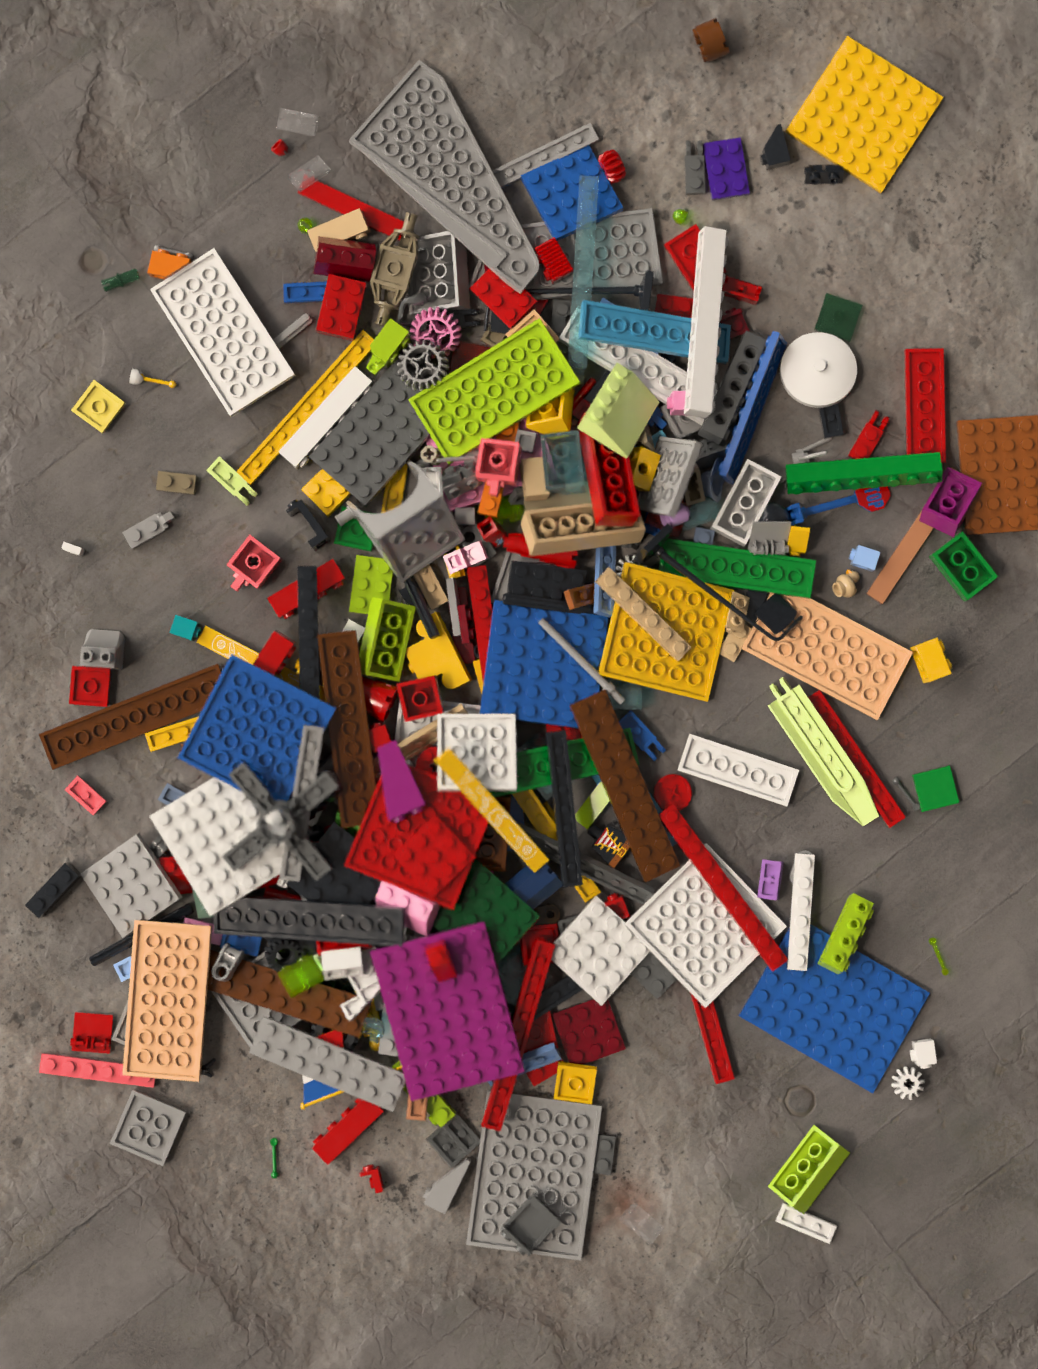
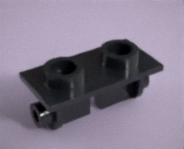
[804,164,844,185]

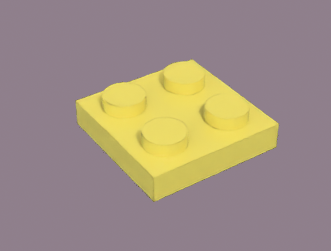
[71,380,126,434]

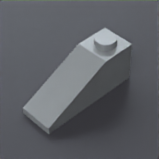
[423,1157,471,1214]

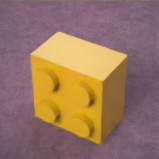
[910,638,952,683]

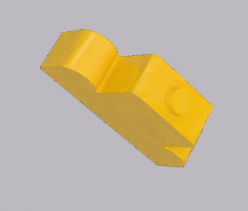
[406,612,473,689]

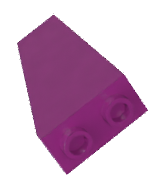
[378,740,426,823]

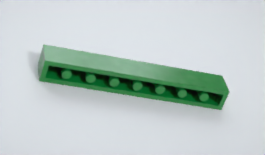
[786,452,943,494]

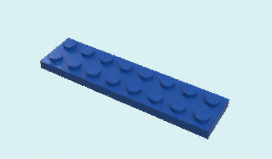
[719,331,787,485]

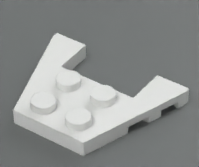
[313,945,380,1022]

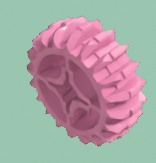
[410,307,462,359]

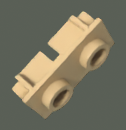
[725,591,750,633]

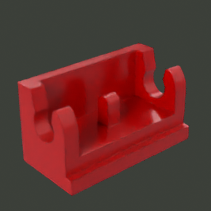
[722,275,762,305]

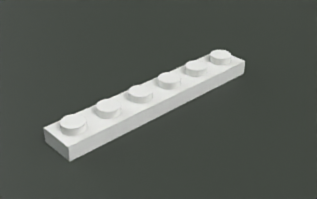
[787,853,815,971]

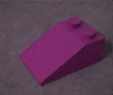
[919,467,982,537]

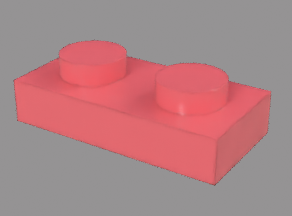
[65,775,107,815]

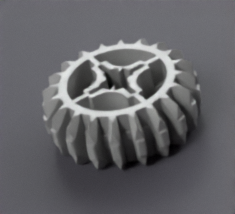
[397,340,449,392]

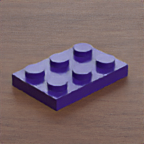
[703,137,750,201]

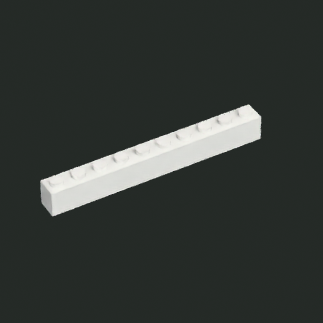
[684,226,728,418]

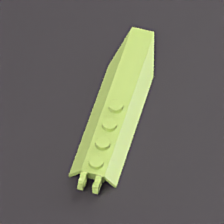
[768,677,879,826]

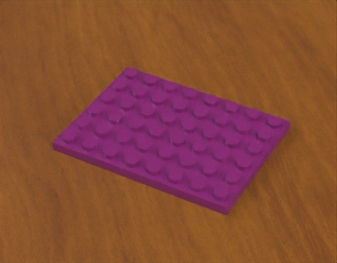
[370,921,525,1101]

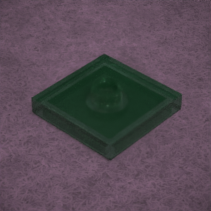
[814,293,862,342]

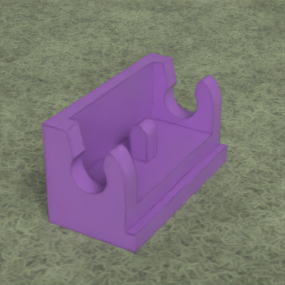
[757,859,784,900]

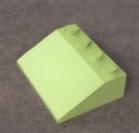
[577,363,659,459]

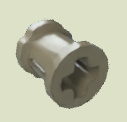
[421,445,444,466]

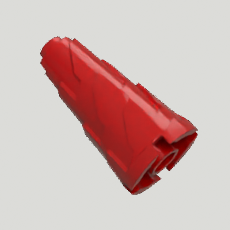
[503,533,578,569]
[322,676,398,723]

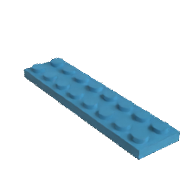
[579,300,731,364]

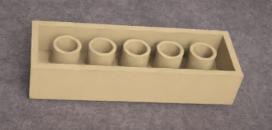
[521,503,646,556]

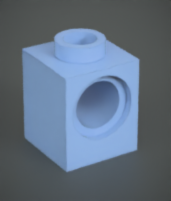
[849,545,880,572]

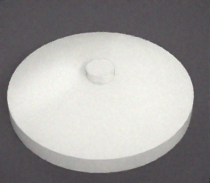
[780,332,857,408]

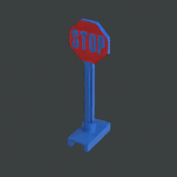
[786,486,891,526]

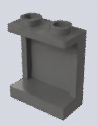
[501,1193,562,1256]

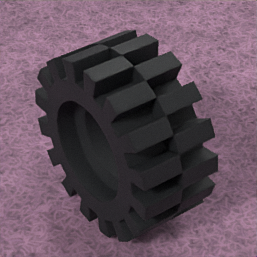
[264,938,302,973]

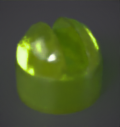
[673,209,689,226]
[298,217,313,234]

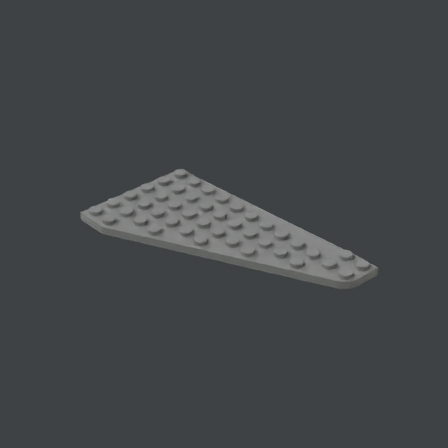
[349,60,539,294]

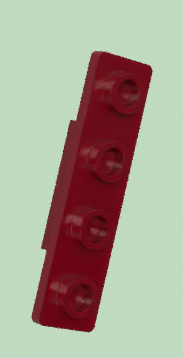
[447,587,476,664]

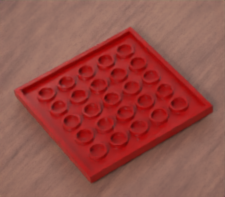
[344,764,497,910]

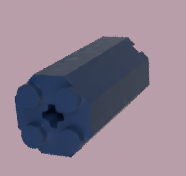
[505,863,562,910]

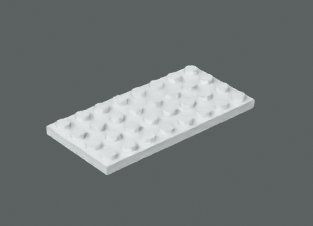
[150,248,296,417]

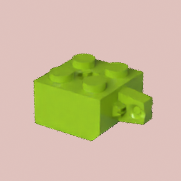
[366,318,411,375]

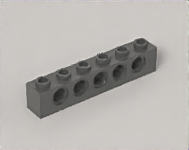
[698,330,766,444]

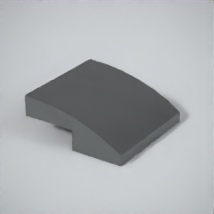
[425,1113,480,1168]

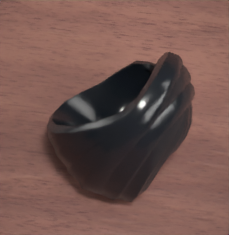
[758,502,791,522]

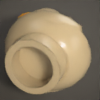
[832,570,860,598]

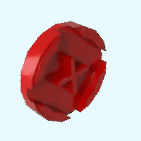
[653,774,692,811]

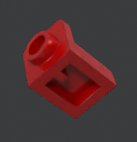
[359,1164,385,1193]

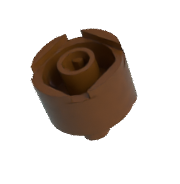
[692,18,730,63]

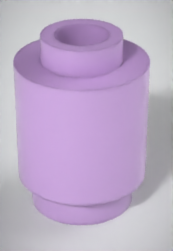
[660,503,690,527]

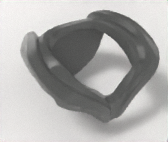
[398,292,427,327]

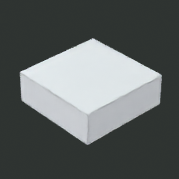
[62,542,85,556]

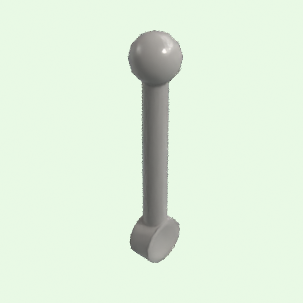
[154,245,193,259]

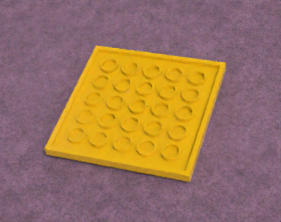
[785,36,943,194]
[598,562,734,702]

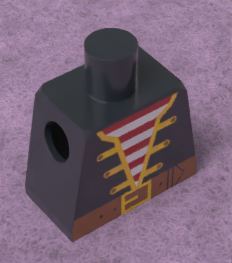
[587,824,629,869]

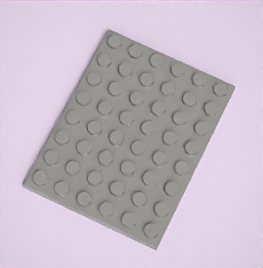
[466,1090,602,1261]

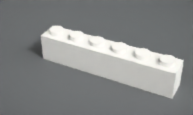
[279,367,373,469]

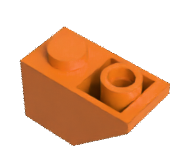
[147,249,191,280]

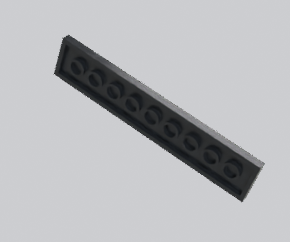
[214,896,404,947]

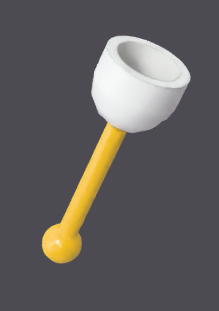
[129,368,176,388]

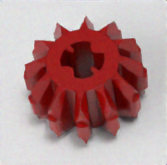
[598,149,626,184]

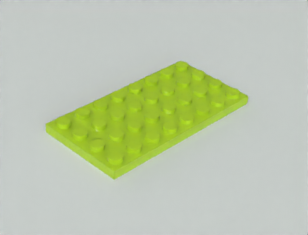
[408,318,580,465]

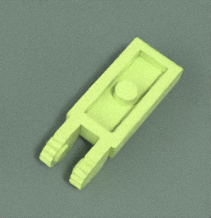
[207,456,258,506]

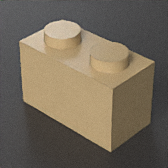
[519,457,552,502]

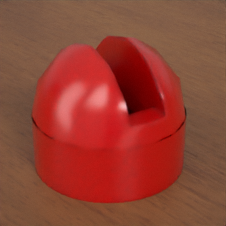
[271,139,288,156]

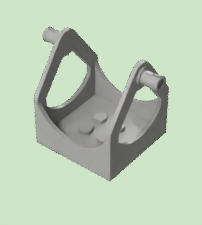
[334,455,465,583]

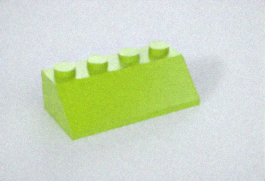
[768,1125,850,1215]

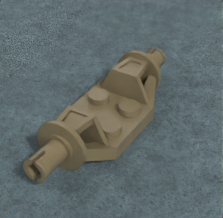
[370,212,420,327]

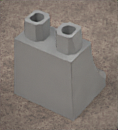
[80,629,125,670]

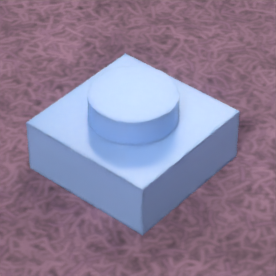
[113,956,132,982]

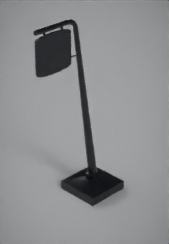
[484,271,654,334]
[632,524,803,641]

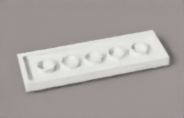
[677,734,799,806]

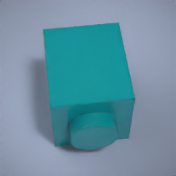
[169,615,201,641]

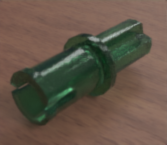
[101,269,140,292]

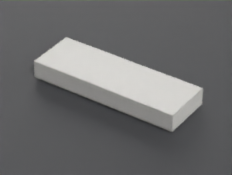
[776,1203,837,1244]

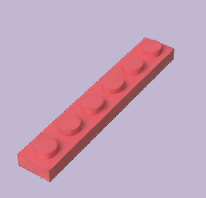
[39,1053,156,1088]

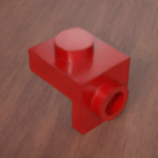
[604,893,630,919]

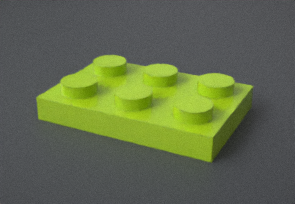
[349,555,393,615]

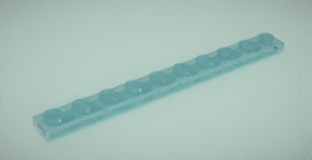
[568,175,599,369]

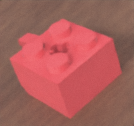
[476,438,522,497]
[227,535,282,592]

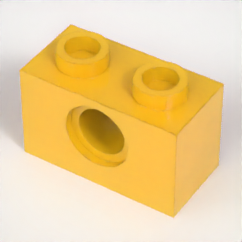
[629,447,661,491]

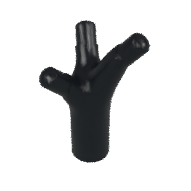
[201,1058,216,1078]

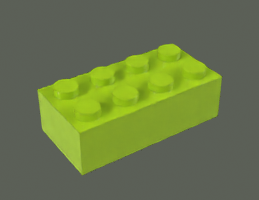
[359,597,415,682]

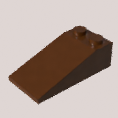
[475,794,512,872]

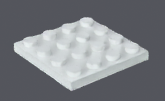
[437,714,517,791]
[551,896,650,1006]

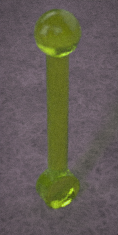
[928,937,949,976]

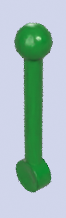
[270,1138,279,1179]

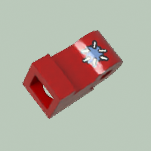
[476,516,508,548]

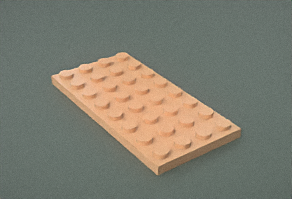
[741,593,913,720]
[123,920,212,1082]

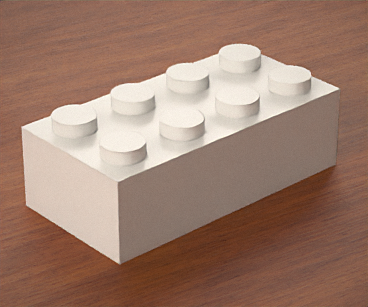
[710,459,781,547]

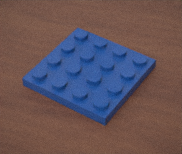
[520,145,623,241]

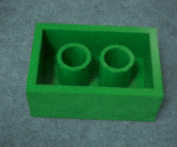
[929,531,998,602]

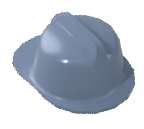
[701,457,724,503]

